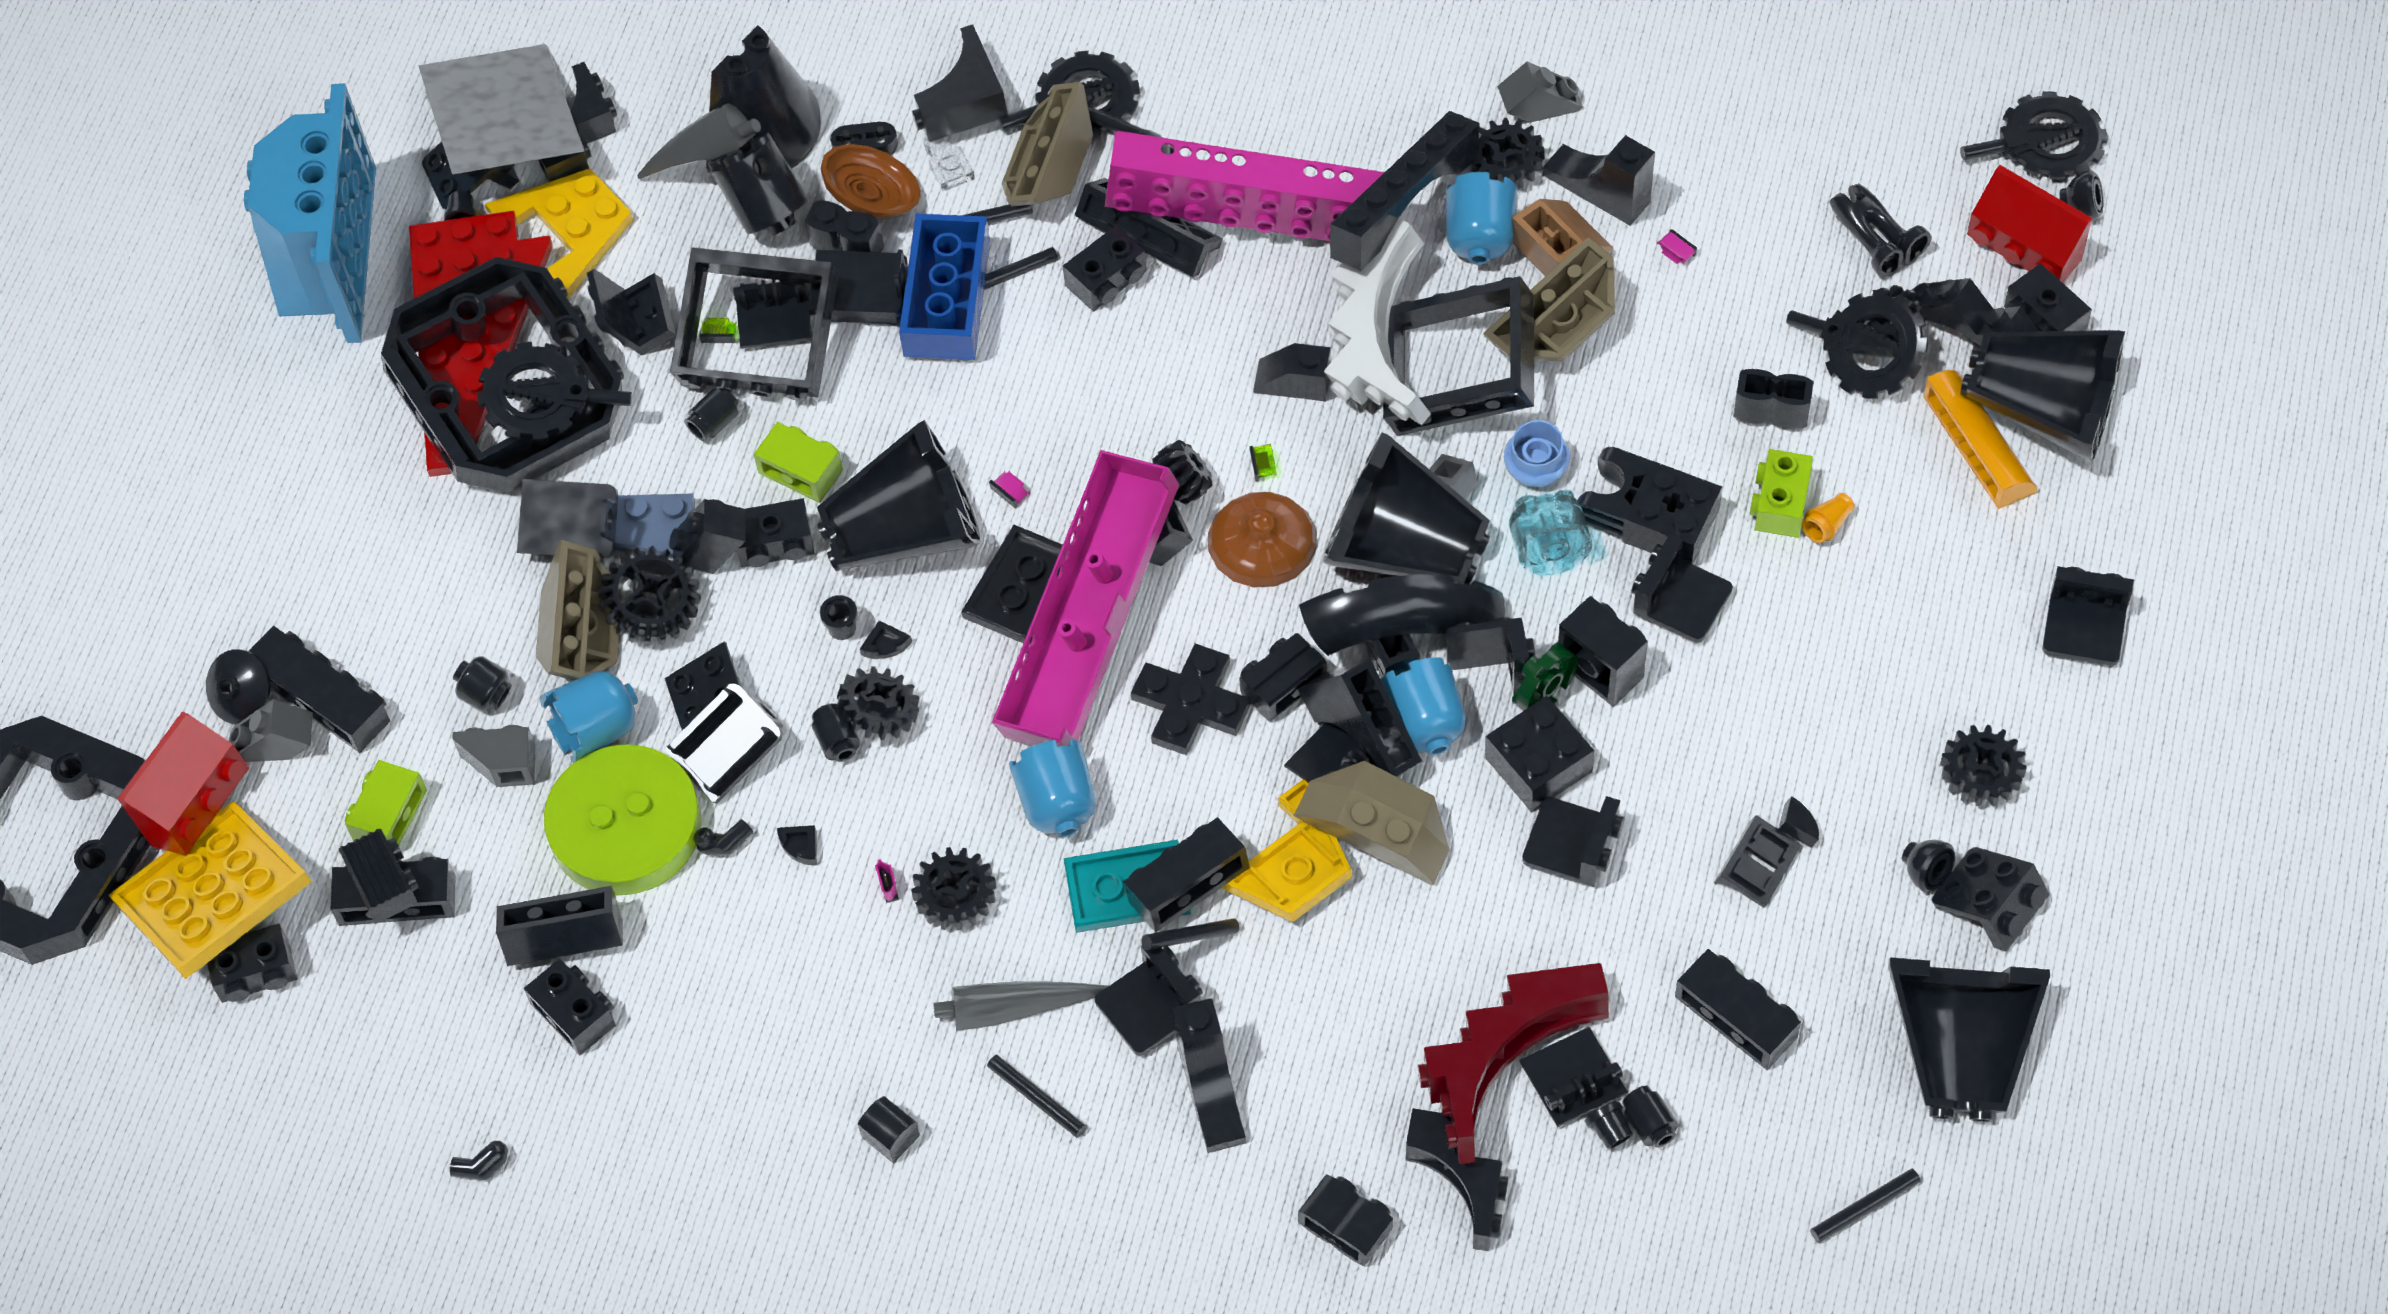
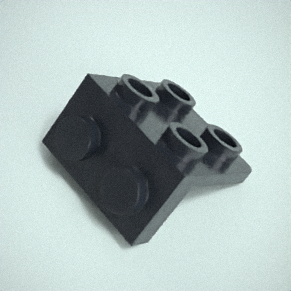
[422,141,520,210]
[587,269,676,356]
[1631,534,1733,643]
[2042,566,2134,666]
[1446,617,1535,695]
[1522,796,1625,887]
[1931,847,2050,951]
[1095,945,1203,1056]

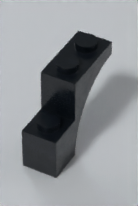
[538,62,617,182]
[1912,278,2039,346]
[1406,1108,1509,1252]

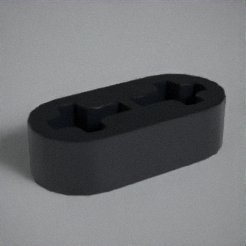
[830,121,898,155]

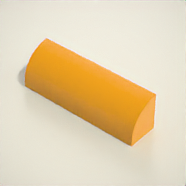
[1923,370,2038,509]

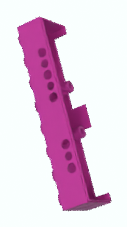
[1104,131,1384,242]
[992,450,1179,747]

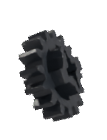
[1470,118,1545,189]
[836,666,920,740]
[1940,724,2027,807]
[911,847,997,930]

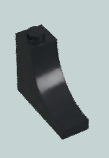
[911,24,1009,142]
[1542,135,1655,226]
[1297,658,1422,777]
[1173,998,1246,1153]

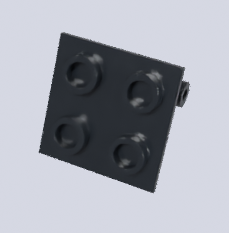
[733,279,812,349]
[664,641,742,731]
[1284,722,1378,783]
[1519,1027,1628,1128]

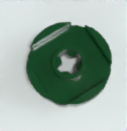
[1511,642,1579,711]

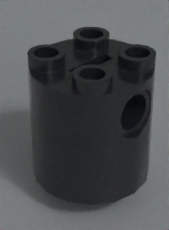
[708,132,808,235]

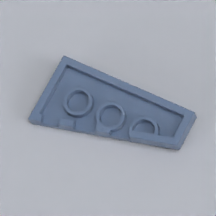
[614,493,695,557]

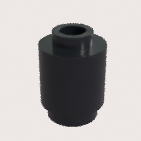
[684,388,739,441]
[812,703,860,762]
[1622,1085,1679,1148]

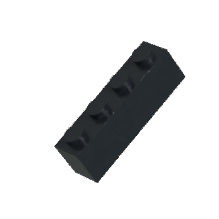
[249,625,390,753]

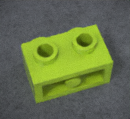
[1749,449,1813,538]

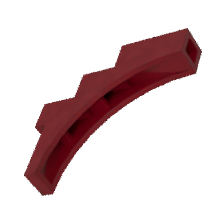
[1417,963,1609,1164]

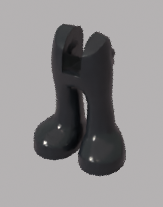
[1829,183,1932,277]

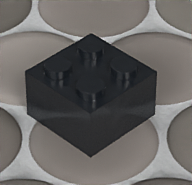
[1558,595,1648,707]
[1485,696,1595,812]

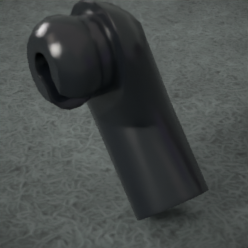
[694,819,754,855]
[449,1140,508,1180]

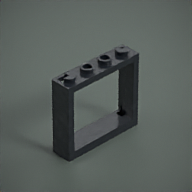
[670,247,839,401]
[1383,276,1534,436]

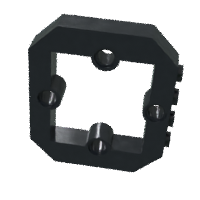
[381,257,624,493]
[0,715,150,965]

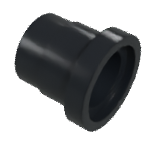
[443,191,479,221]
[820,595,858,640]
[1584,1100,1633,1150]

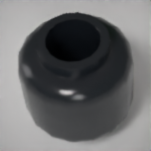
[452,656,512,712]

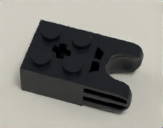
[1574,446,1722,564]

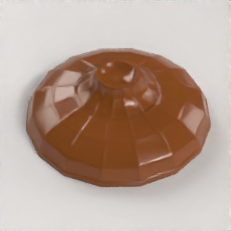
[820,144,921,219]
[1208,492,1317,588]

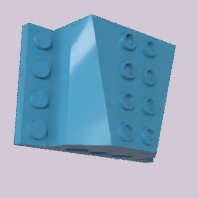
[244,83,376,343]

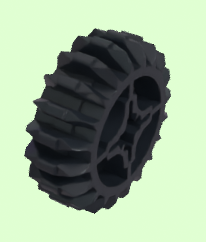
[598,545,701,646]

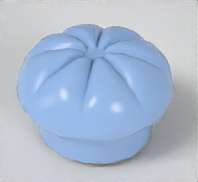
[1503,420,1570,487]

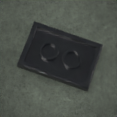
[961,524,1066,644]

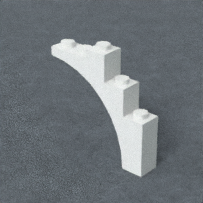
[1324,218,1431,425]

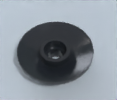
[206,649,271,724]

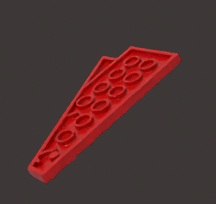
[409,211,553,477]

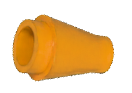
[1802,493,1855,543]

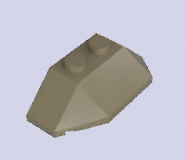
[1001,82,1093,206]
[1483,237,1615,362]
[535,540,622,681]
[1293,761,1450,886]

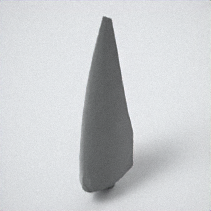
[637,103,761,180]
[933,981,1108,1031]

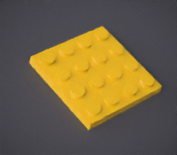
[109,801,312,980]

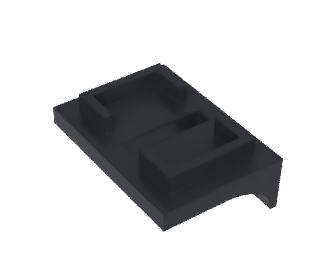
[1714,815,1802,908]

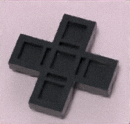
[1131,643,1251,756]

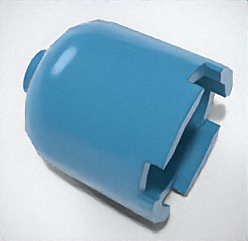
[1446,172,1518,264]
[1381,657,1466,755]
[540,671,638,763]
[1009,739,1096,837]

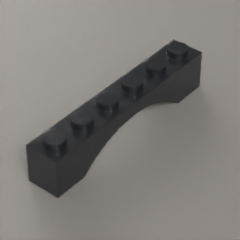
[1330,110,1480,271]

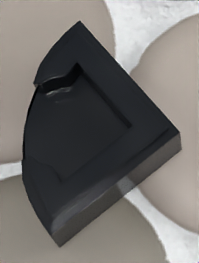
[859,620,912,659]
[1778,796,1819,848]
[777,825,817,865]

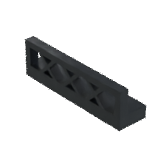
[1074,178,1223,277]

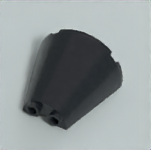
[706,25,821,174]
[1960,330,2126,461]
[817,420,980,572]
[1322,432,1490,585]
[1888,957,2050,1122]

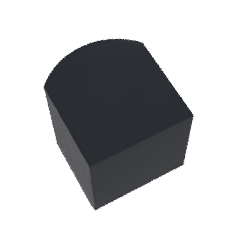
[857,1096,920,1164]

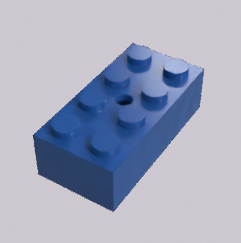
[899,213,990,360]

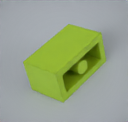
[753,421,843,503]
[345,759,427,846]

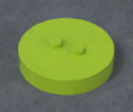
[544,744,702,896]

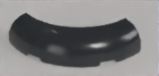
[1299,574,1505,656]

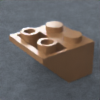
[1512,199,1613,276]

